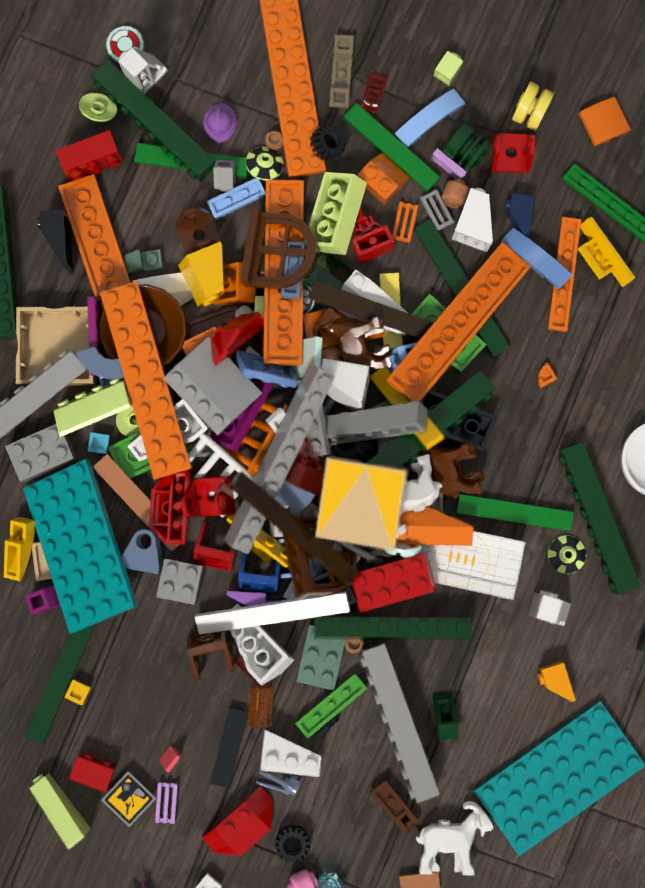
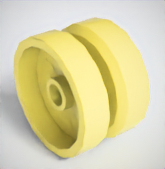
[512,81,554,131]

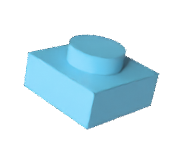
[88,432,110,454]

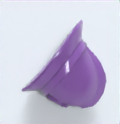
[203,103,237,143]

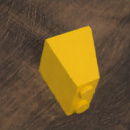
[178,241,223,307]

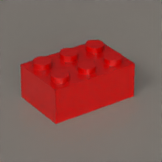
[56,130,123,182]

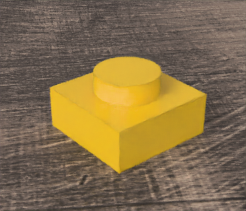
[64,679,91,706]

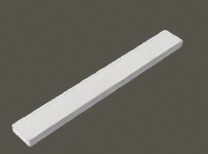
[195,591,350,634]

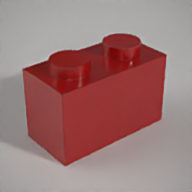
[69,752,117,792]

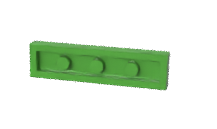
[295,673,367,739]

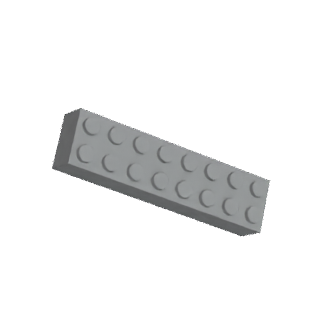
[359,641,440,803]

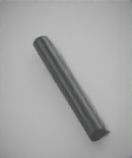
[332,540,383,566]

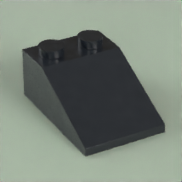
[37,209,74,274]

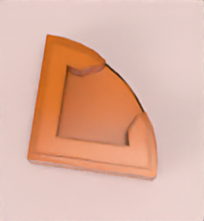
[537,363,557,388]

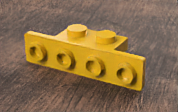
[578,217,635,287]
[226,510,289,568]

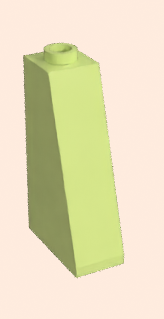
[30,773,91,849]

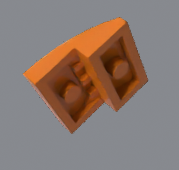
[578,97,631,147]

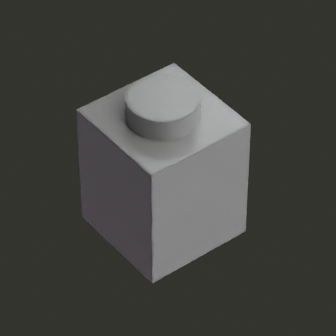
[213,160,236,191]

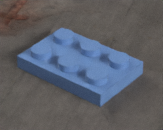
[235,350,298,388]

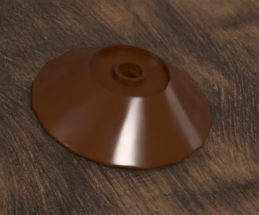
[98,284,187,366]

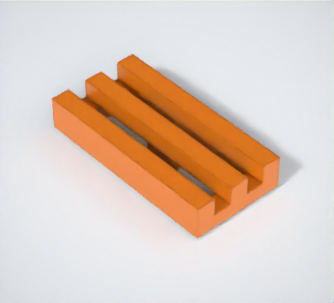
[392,202,418,243]

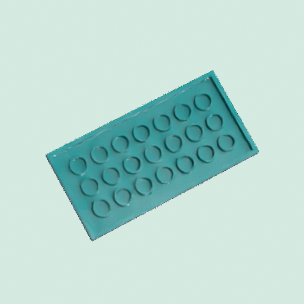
[23,459,138,634]
[473,701,645,856]

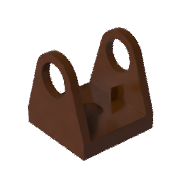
[175,207,224,255]
[187,631,235,680]

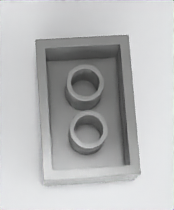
[5,424,78,482]

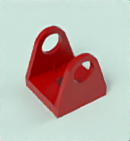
[491,133,535,174]
[181,475,236,517]
[194,520,237,572]

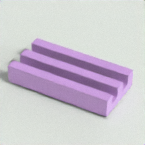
[432,148,467,180]
[155,782,178,824]

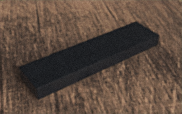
[210,707,249,789]

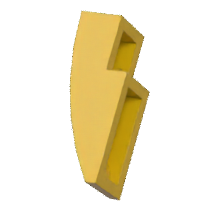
[4,517,35,581]

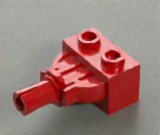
[352,206,394,264]

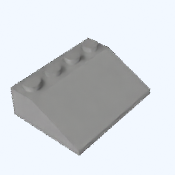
[163,337,262,435]

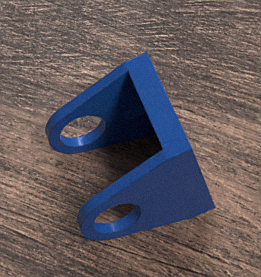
[238,552,281,594]

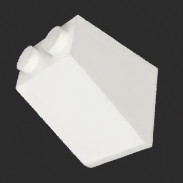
[452,188,493,252]
[320,358,369,412]

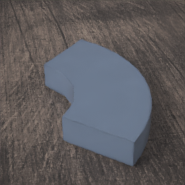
[75,346,124,379]

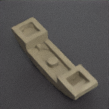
[329,35,354,108]

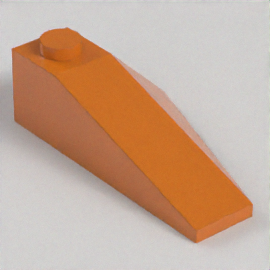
[397,506,474,546]

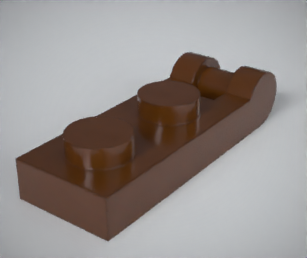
[370,779,420,834]

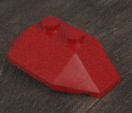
[211,312,264,366]
[149,469,191,545]
[202,785,273,856]

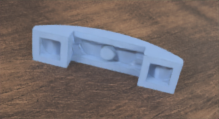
[394,89,465,148]

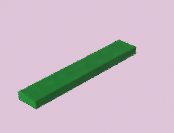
[344,103,440,192]
[134,143,248,179]
[562,163,645,243]
[456,494,574,531]

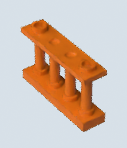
[220,397,289,477]

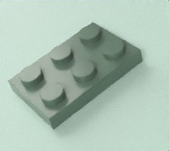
[296,624,346,690]

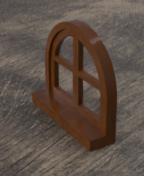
[240,207,318,289]
[282,517,357,599]

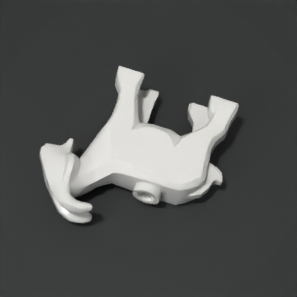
[399,454,442,535]
[416,801,493,875]

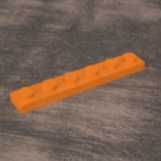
[547,217,581,332]

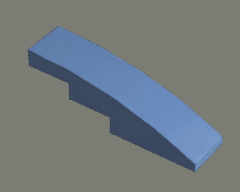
[500,228,572,290]

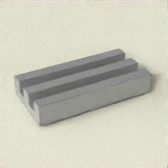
[420,189,454,231]

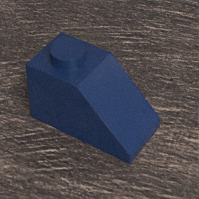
[505,193,535,237]

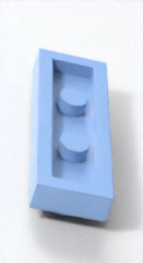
[207,178,266,220]

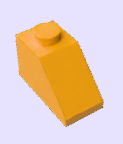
[537,661,576,702]

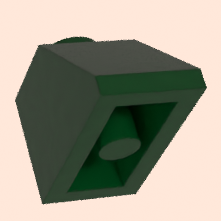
[432,692,459,740]

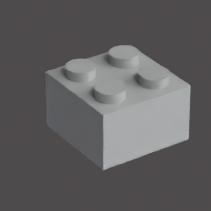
[156,558,204,605]

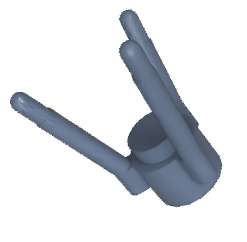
[256,770,301,796]

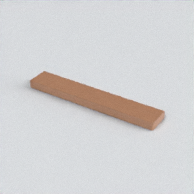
[93,454,179,552]

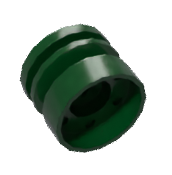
[443,121,493,173]

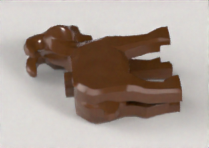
[313,307,393,369]
[409,441,485,499]

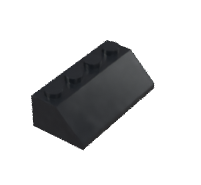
[420,390,497,456]

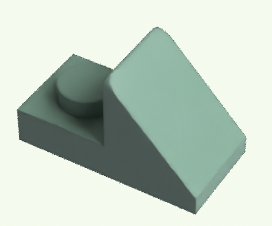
[123,249,163,275]

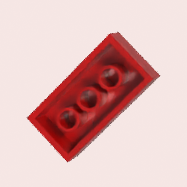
[352,552,437,613]

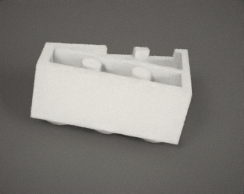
[118,48,168,94]
[528,590,571,626]
[260,730,321,777]

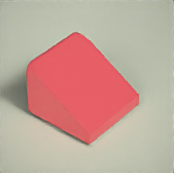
[160,746,182,772]

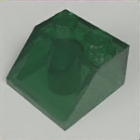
[303,253,354,289]

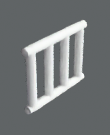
[188,433,255,518]

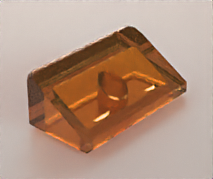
[248,687,274,727]

